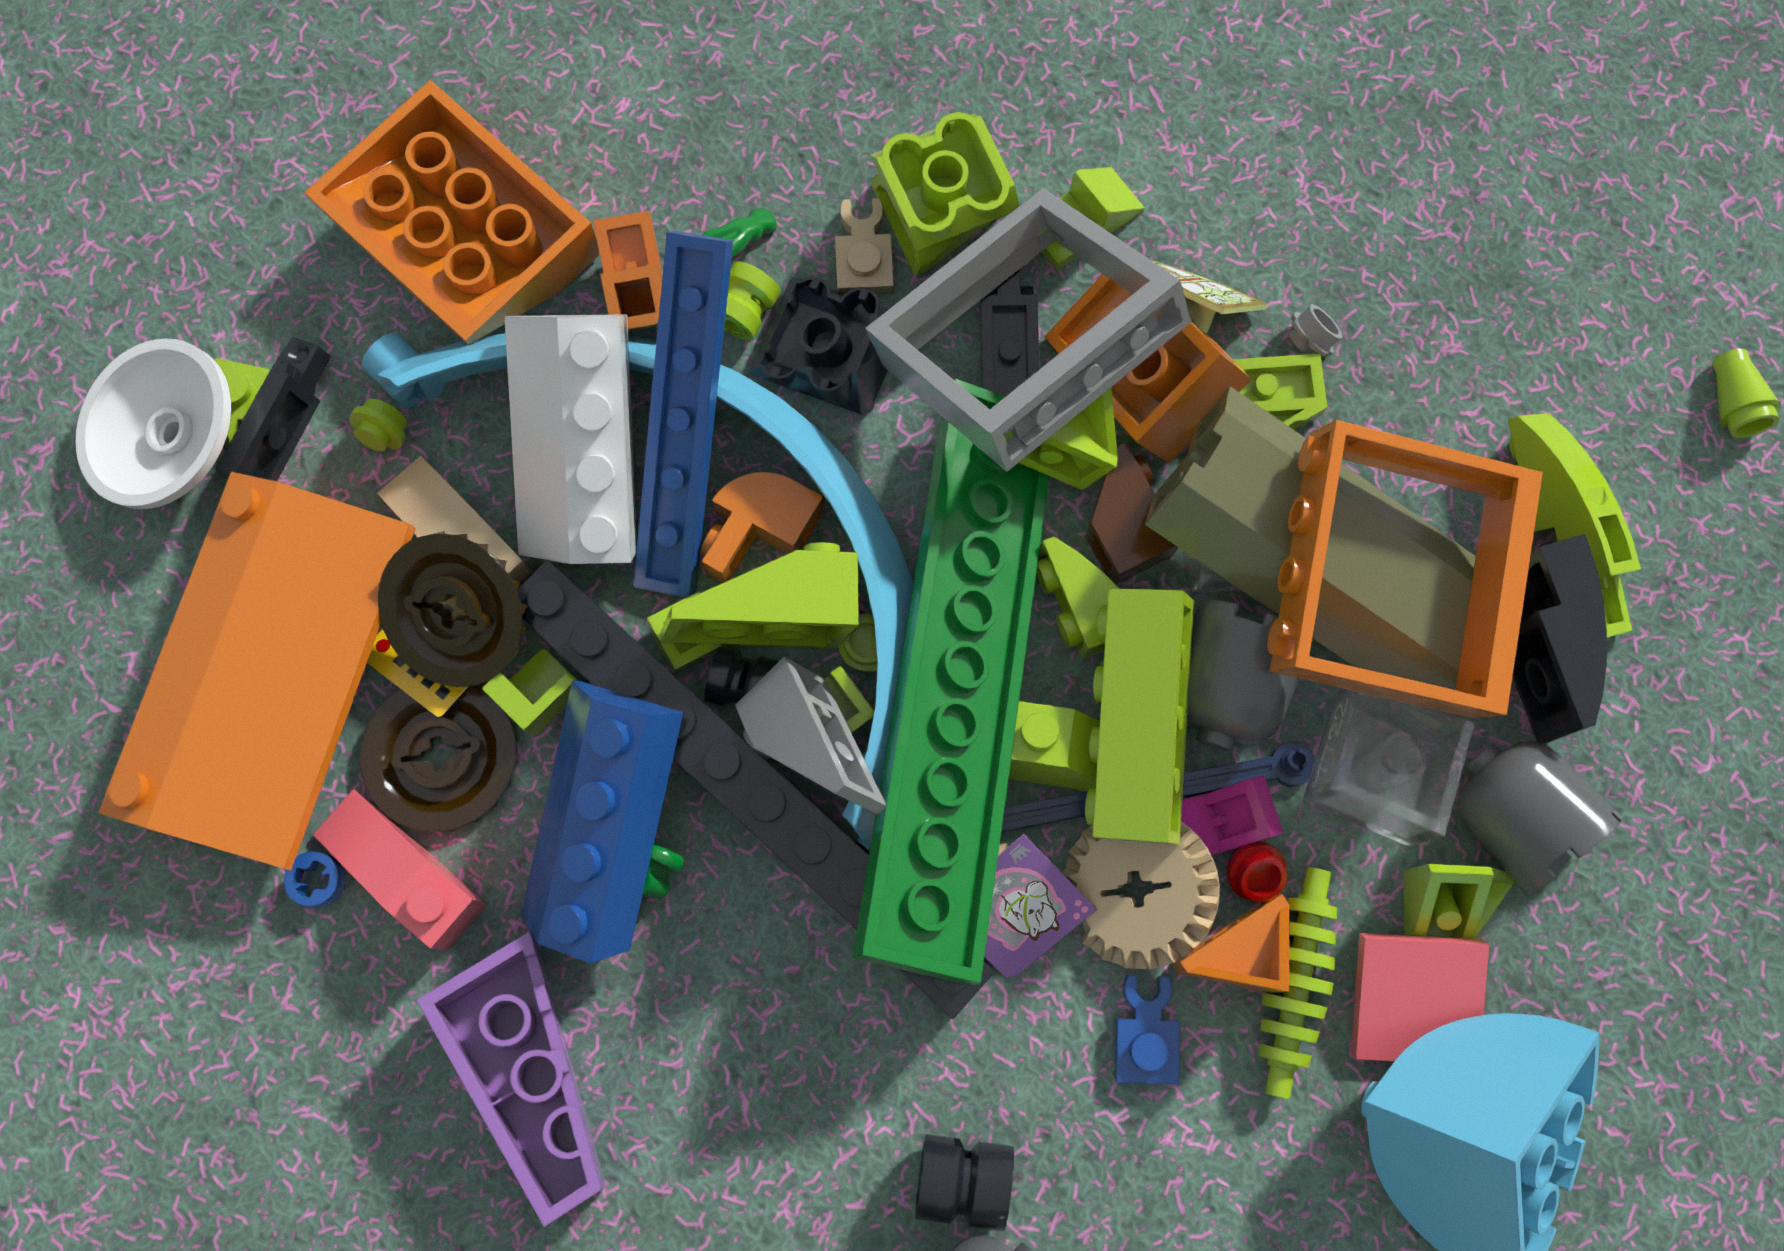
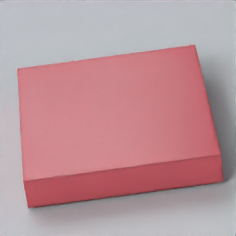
[1351,932,1489,1061]

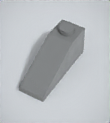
[735,657,887,814]

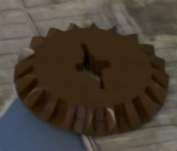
[378,531,527,687]
[360,685,518,832]

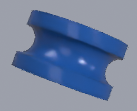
[283,851,346,908]

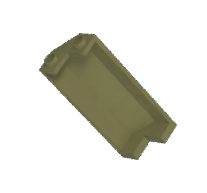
[1145,386,1476,723]

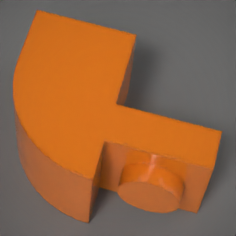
[593,210,663,332]
[700,472,825,583]

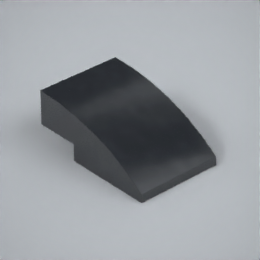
[1512,534,1607,744]

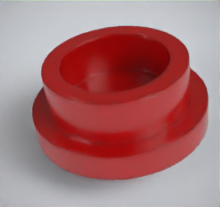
[1226,841,1287,902]

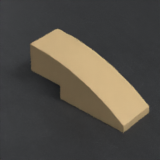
[377,455,532,583]

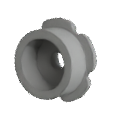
[1289,304,1342,356]

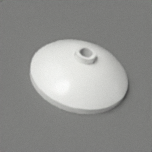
[75,338,231,509]

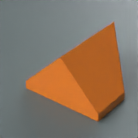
[1172,894,1289,992]

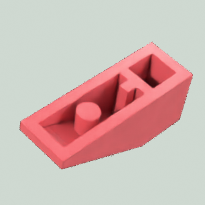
[313,789,488,951]

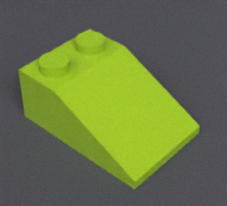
[660,542,859,649]

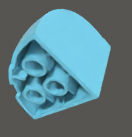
[1362,1013,1599,1251]

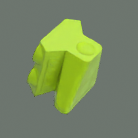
[870,112,1019,276]

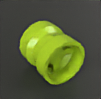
[724,261,782,341]

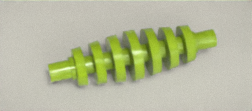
[1259,867,1338,1099]

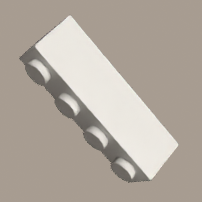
[504,314,637,564]

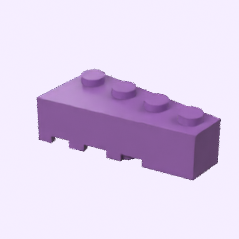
[416,931,606,1227]

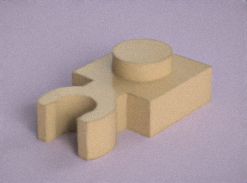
[835,198,893,294]

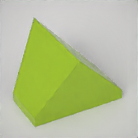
[1004,387,1118,490]
[1403,864,1515,939]

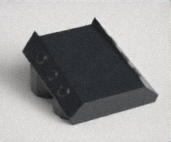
[751,277,888,415]

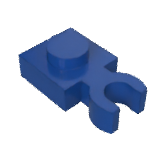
[1115,975,1179,1085]

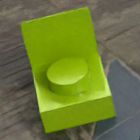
[1037,167,1145,271]

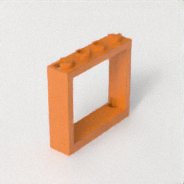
[1267,420,1543,718]

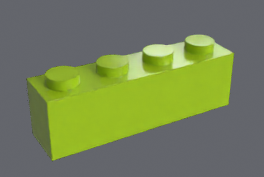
[1085,589,1194,845]

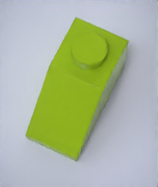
[1008,701,1100,791]

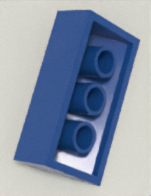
[521,681,683,963]

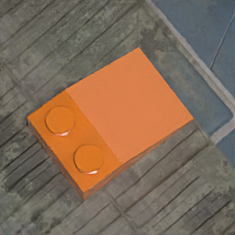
[1044,274,1252,463]

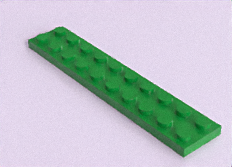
[852,378,1049,986]

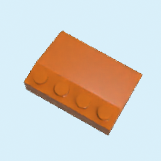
[304,80,600,345]

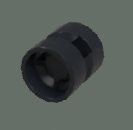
[915,1134,1014,1231]

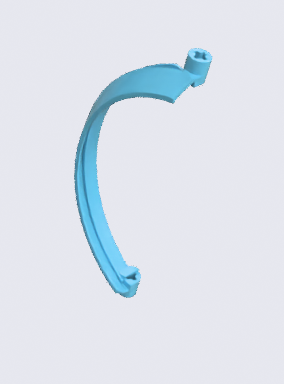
[361,332,914,855]

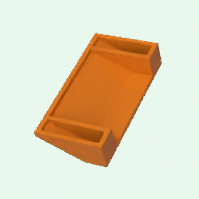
[98,472,415,871]

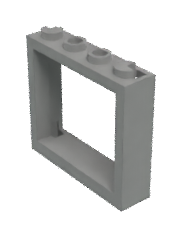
[865,188,1191,472]

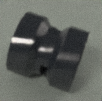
[704,644,779,706]

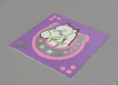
[984,834,1097,978]

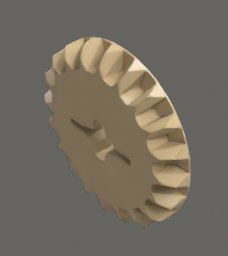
[1062,821,1220,969]

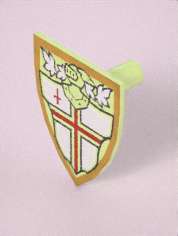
[1151,260,1268,333]

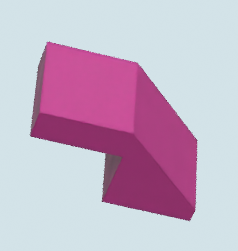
[1181,775,1284,856]

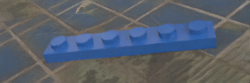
[633,231,733,598]

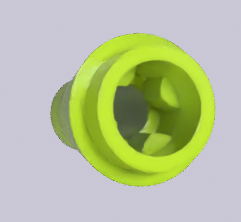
[1712,349,1781,438]

